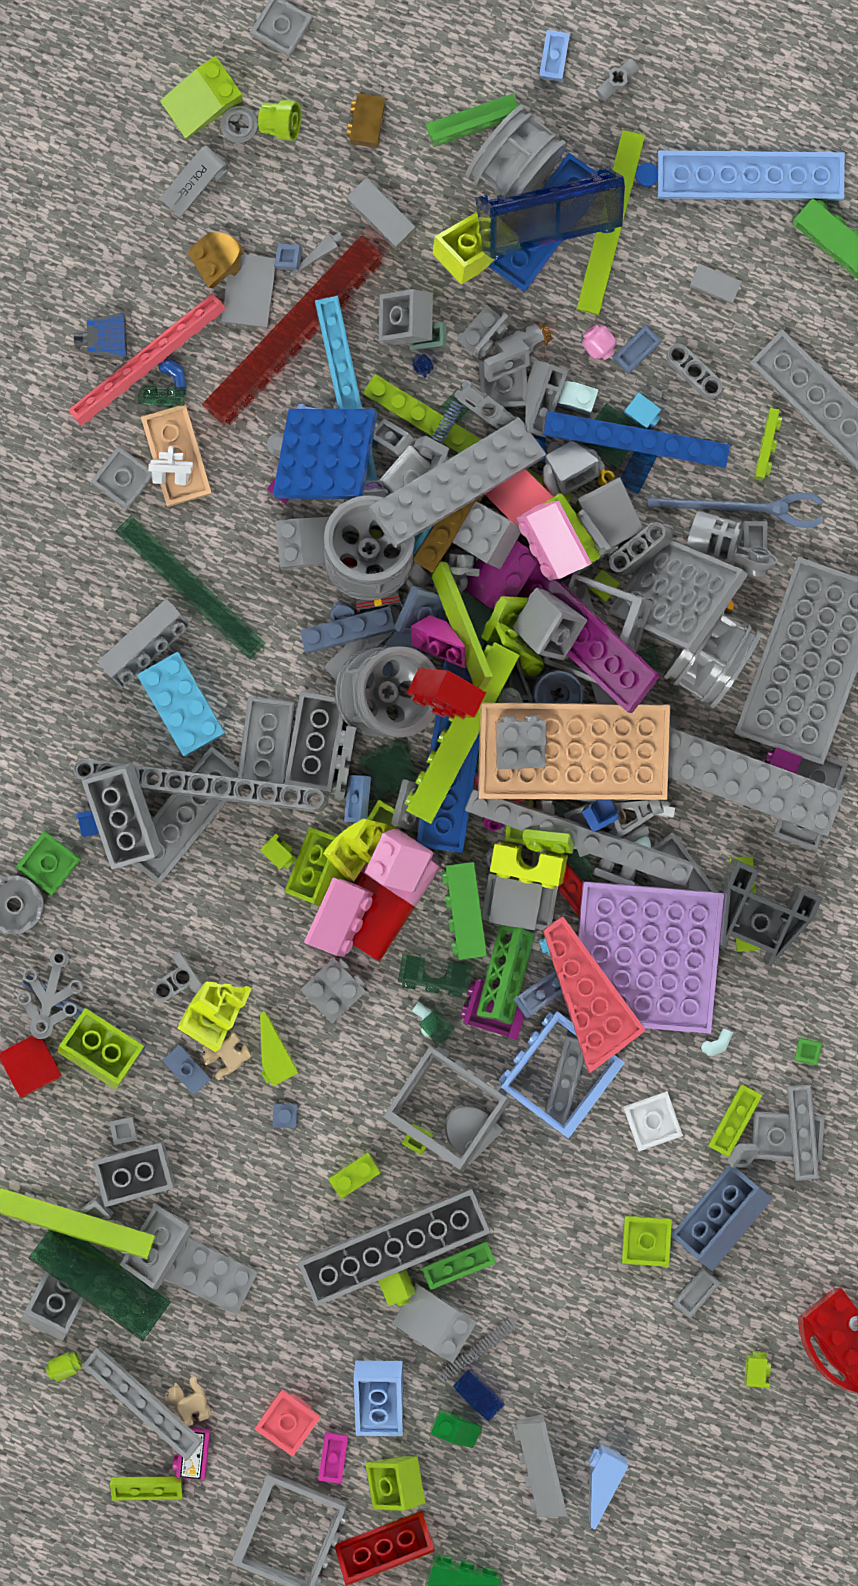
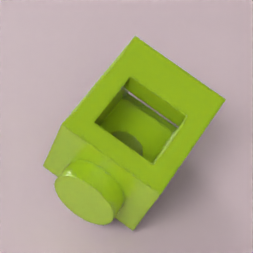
[260,833,297,870]
[744,1351,771,1388]

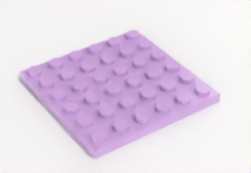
[570,881,724,1033]

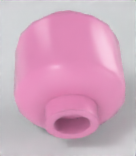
[582,324,617,360]

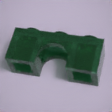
[398,954,472,997]

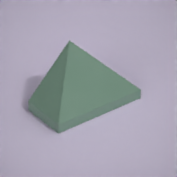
[409,322,446,350]

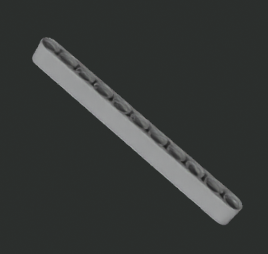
[73,759,327,812]

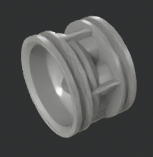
[465,106,567,214]
[324,495,415,600]
[663,609,762,709]
[335,647,436,737]

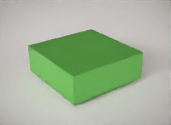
[794,1038,822,1066]

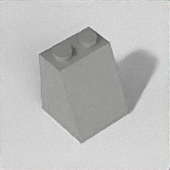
[576,477,643,555]
[513,588,587,660]

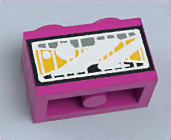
[173,1427,211,1480]

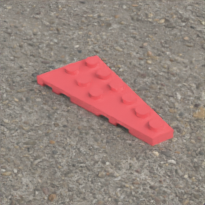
[542,916,646,1073]

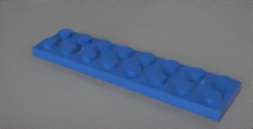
[416,660,480,853]

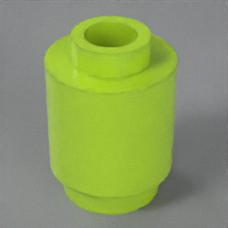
[45,1351,83,1383]

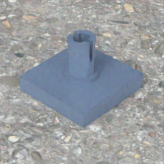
[394,586,445,635]

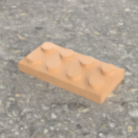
[141,404,212,507]

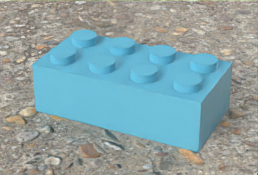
[137,652,226,757]

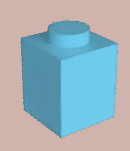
[623,393,661,429]

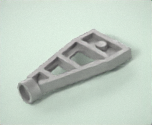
[564,800,664,857]

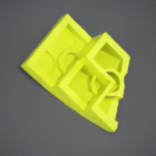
[323,819,401,882]
[177,981,252,1052]

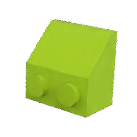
[365,1456,425,1511]

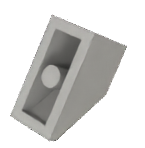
[373,418,420,459]

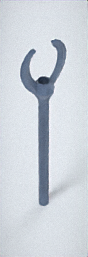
[647,493,823,528]

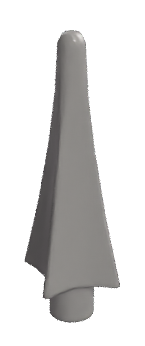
[290,232,344,276]

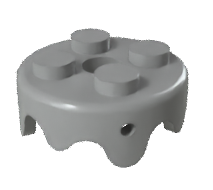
[0,876,44,934]

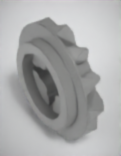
[220,106,258,144]

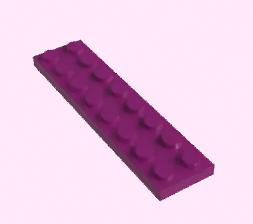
[517,562,660,713]

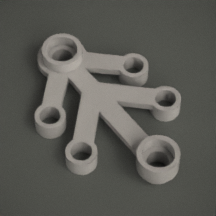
[17,949,83,1039]

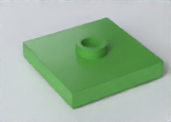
[16,830,82,896]

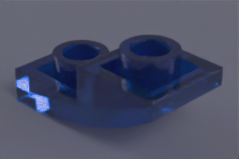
[453,1370,505,1421]

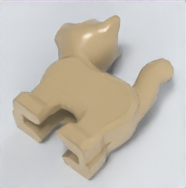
[202,1031,252,1080]
[164,1376,212,1426]

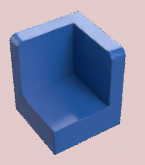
[582,799,620,832]
[75,810,99,837]

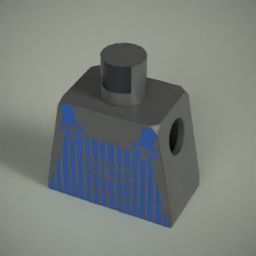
[74,313,128,361]

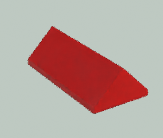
[335,1511,435,1586]

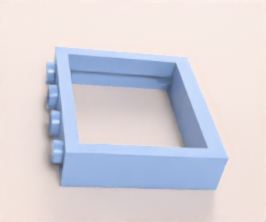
[499,1011,625,1139]

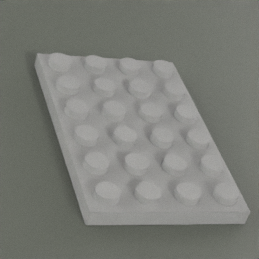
[608,536,748,654]

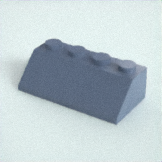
[671,1165,772,1271]

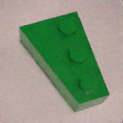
[425,1554,501,1586]

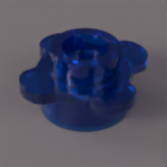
[412,354,433,378]

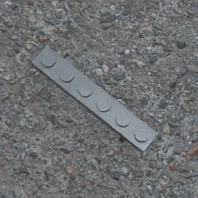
[83,1347,203,1460]

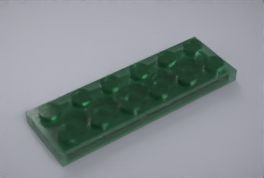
[28,1229,171,1342]

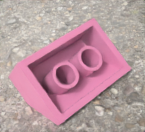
[516,501,591,580]
[304,878,373,957]

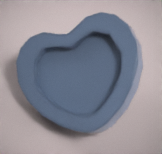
[330,602,355,621]

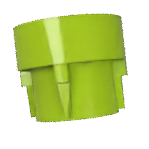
[258,99,302,141]

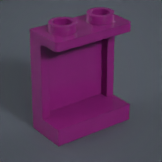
[460,978,525,1040]

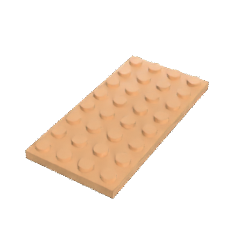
[478,703,670,800]

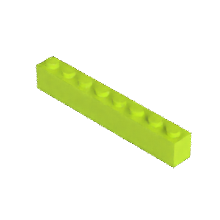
[404,642,520,824]

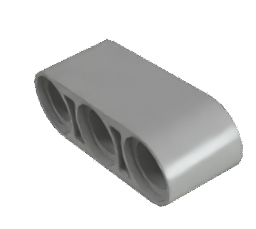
[666,343,722,400]
[609,522,673,576]

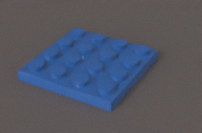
[273,409,377,500]

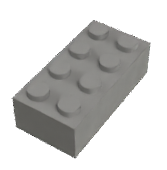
[284,691,343,794]
[82,762,162,869]

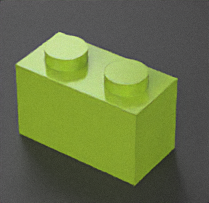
[328,1152,381,1199]

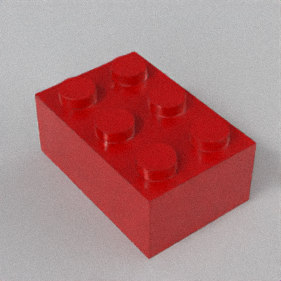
[406,668,487,720]

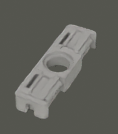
[455,380,518,430]

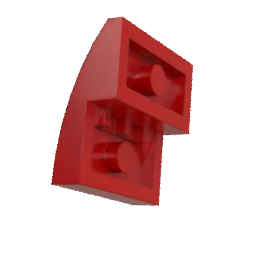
[0,1035,62,1099]

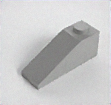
[525,360,568,437]

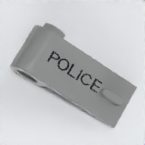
[160,145,228,217]

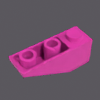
[411,615,467,668]

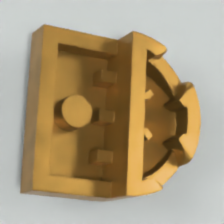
[187,232,244,289]

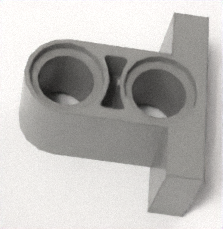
[152,951,203,1001]

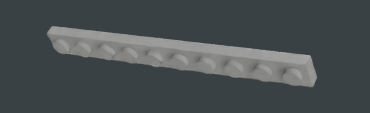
[465,787,694,886]

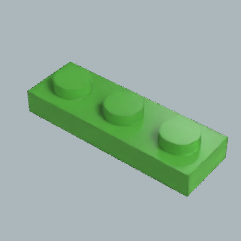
[422,1241,496,1290]

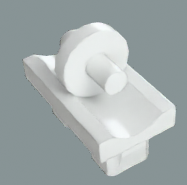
[148,446,193,485]

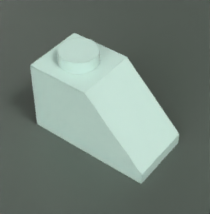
[557,381,598,416]

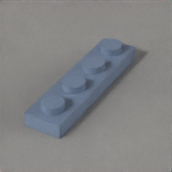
[300,606,396,654]

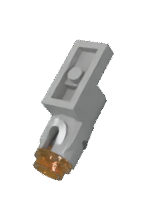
[484,324,552,382]

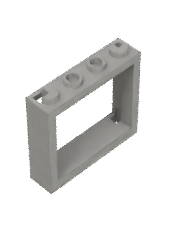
[543,573,653,683]
[383,1046,511,1171]
[231,1471,349,1586]

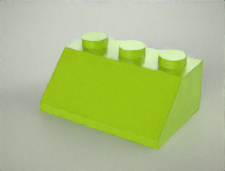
[284,827,346,906]
[57,1008,144,1090]

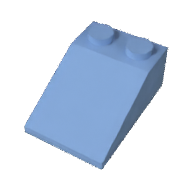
[354,1361,403,1436]
[588,1444,628,1529]

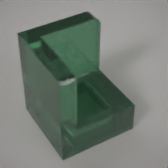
[419,1008,455,1045]

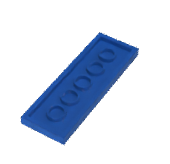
[487,152,606,293]

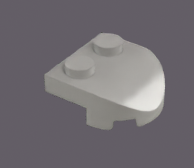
[445,1104,503,1163]

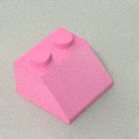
[365,828,434,893]

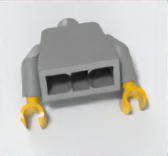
[543,441,614,497]

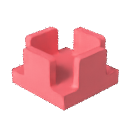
[255,1389,321,1456]

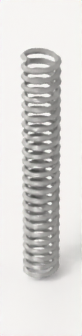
[437,1318,519,1383]

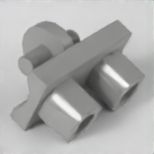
[445,554,480,592]
[593,858,636,885]

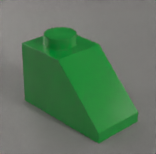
[430,1408,483,1448]

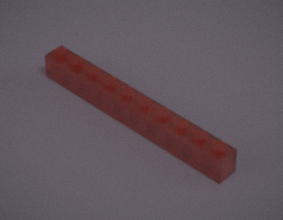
[201,235,382,427]

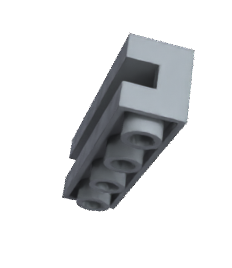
[97,599,191,688]

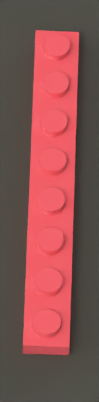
[68,293,226,426]

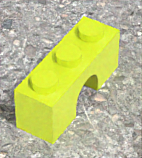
[490,841,568,889]

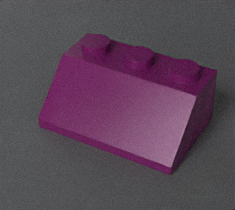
[465,539,539,610]

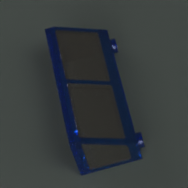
[475,167,625,259]

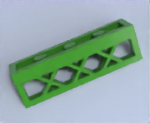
[426,94,520,147]
[477,925,535,1024]

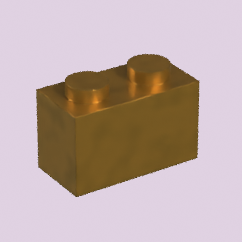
[346,93,385,148]

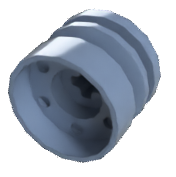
[531,669,584,704]

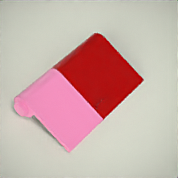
[350,856,441,962]

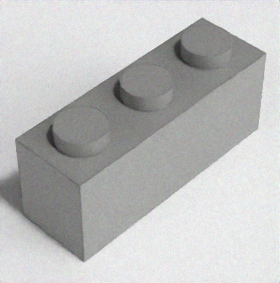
[346,178,416,251]

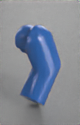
[158,359,187,390]

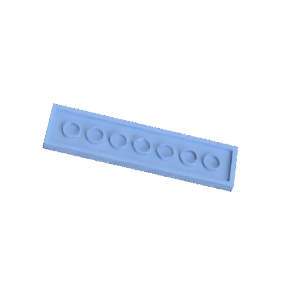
[657,151,845,201]

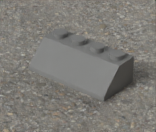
[513,1414,567,1517]

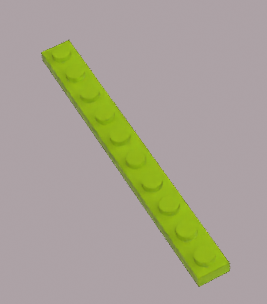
[363,374,573,503]

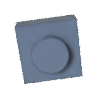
[274,244,302,271]
[273,1103,297,1128]

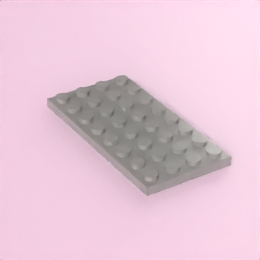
[734,557,858,765]

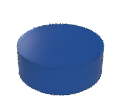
[635,163,658,188]

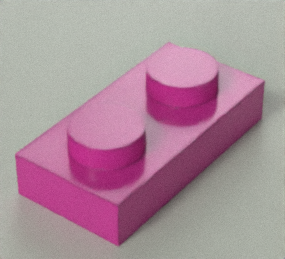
[318,1432,348,1484]

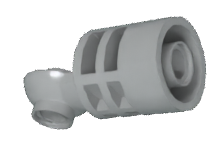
[687,511,778,577]

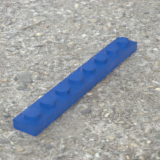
[543,411,730,468]

